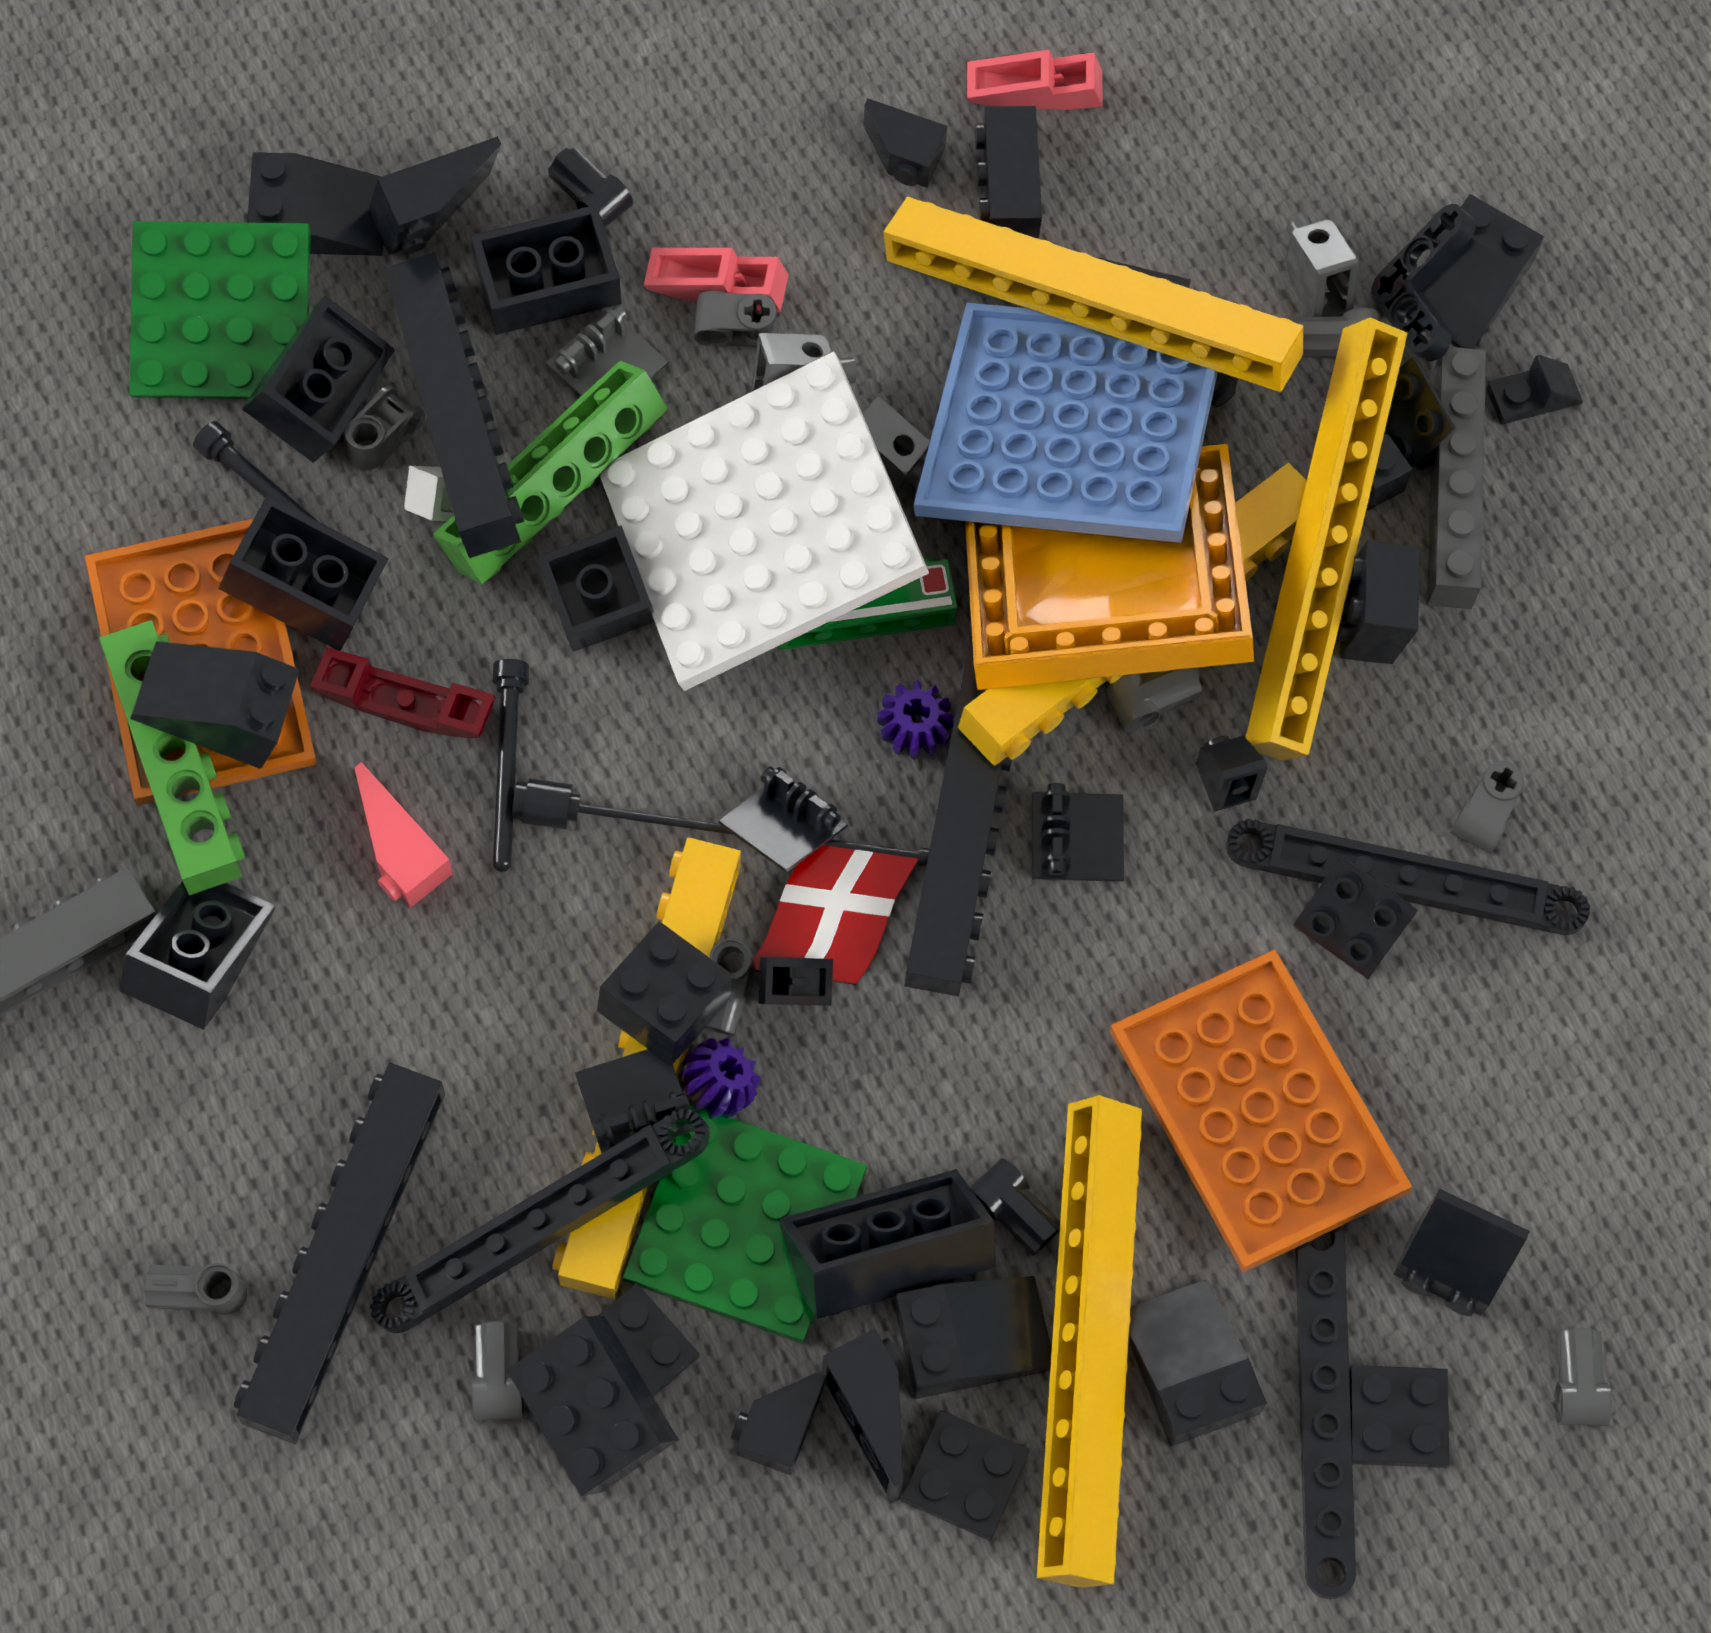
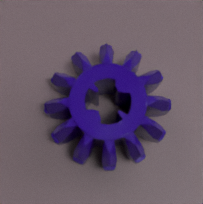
[877,680,955,760]
[677,1037,761,1119]

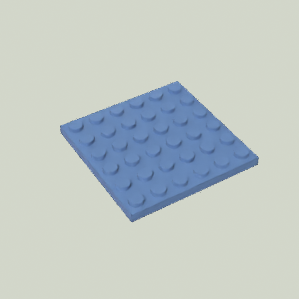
[913,303,1218,543]

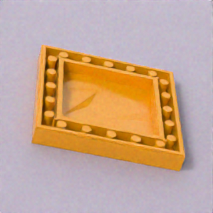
[965,444,1254,690]

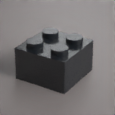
[537,525,655,651]
[1336,541,1420,664]
[597,921,734,1066]

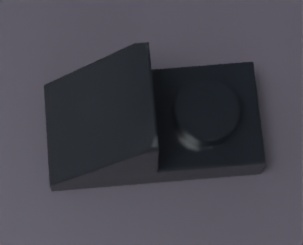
[1486,355,1583,425]

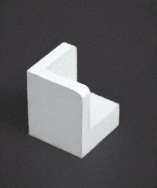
[404,466,454,521]

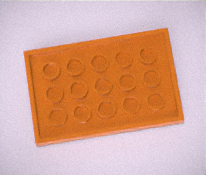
[85,518,317,806]
[1110,949,1412,1273]

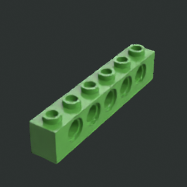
[433,361,668,584]
[99,620,246,895]

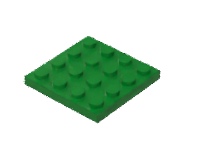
[129,221,311,399]
[623,1103,867,1344]

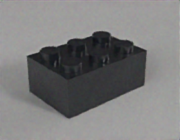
[470,205,622,335]
[218,495,389,651]
[507,1315,679,1497]

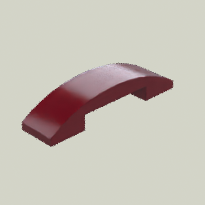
[310,647,496,738]

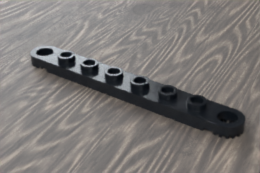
[1226,819,1590,935]
[370,1109,710,1333]
[1295,1226,1356,1600]

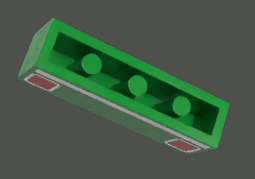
[778,558,957,650]

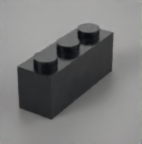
[975,106,1042,238]

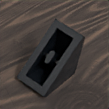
[758,956,833,1006]

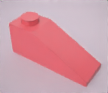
[354,762,453,908]

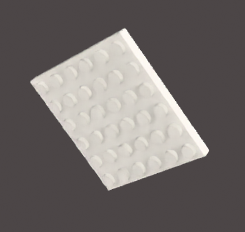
[599,352,929,691]

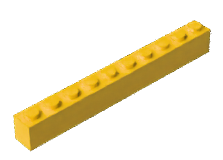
[883,196,1303,392]
[1245,317,1408,761]
[958,462,1307,766]
[552,837,741,1300]
[1037,1095,1142,1588]

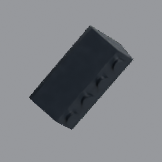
[779,1169,996,1319]

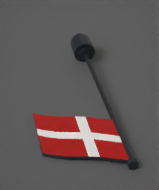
[512,778,930,985]

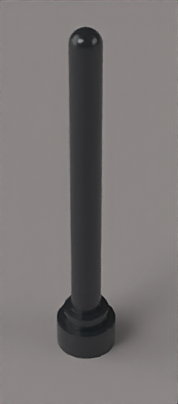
[193,421,319,522]
[492,659,529,872]

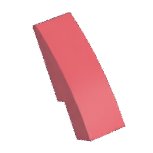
[967,50,1103,110]
[644,248,789,312]

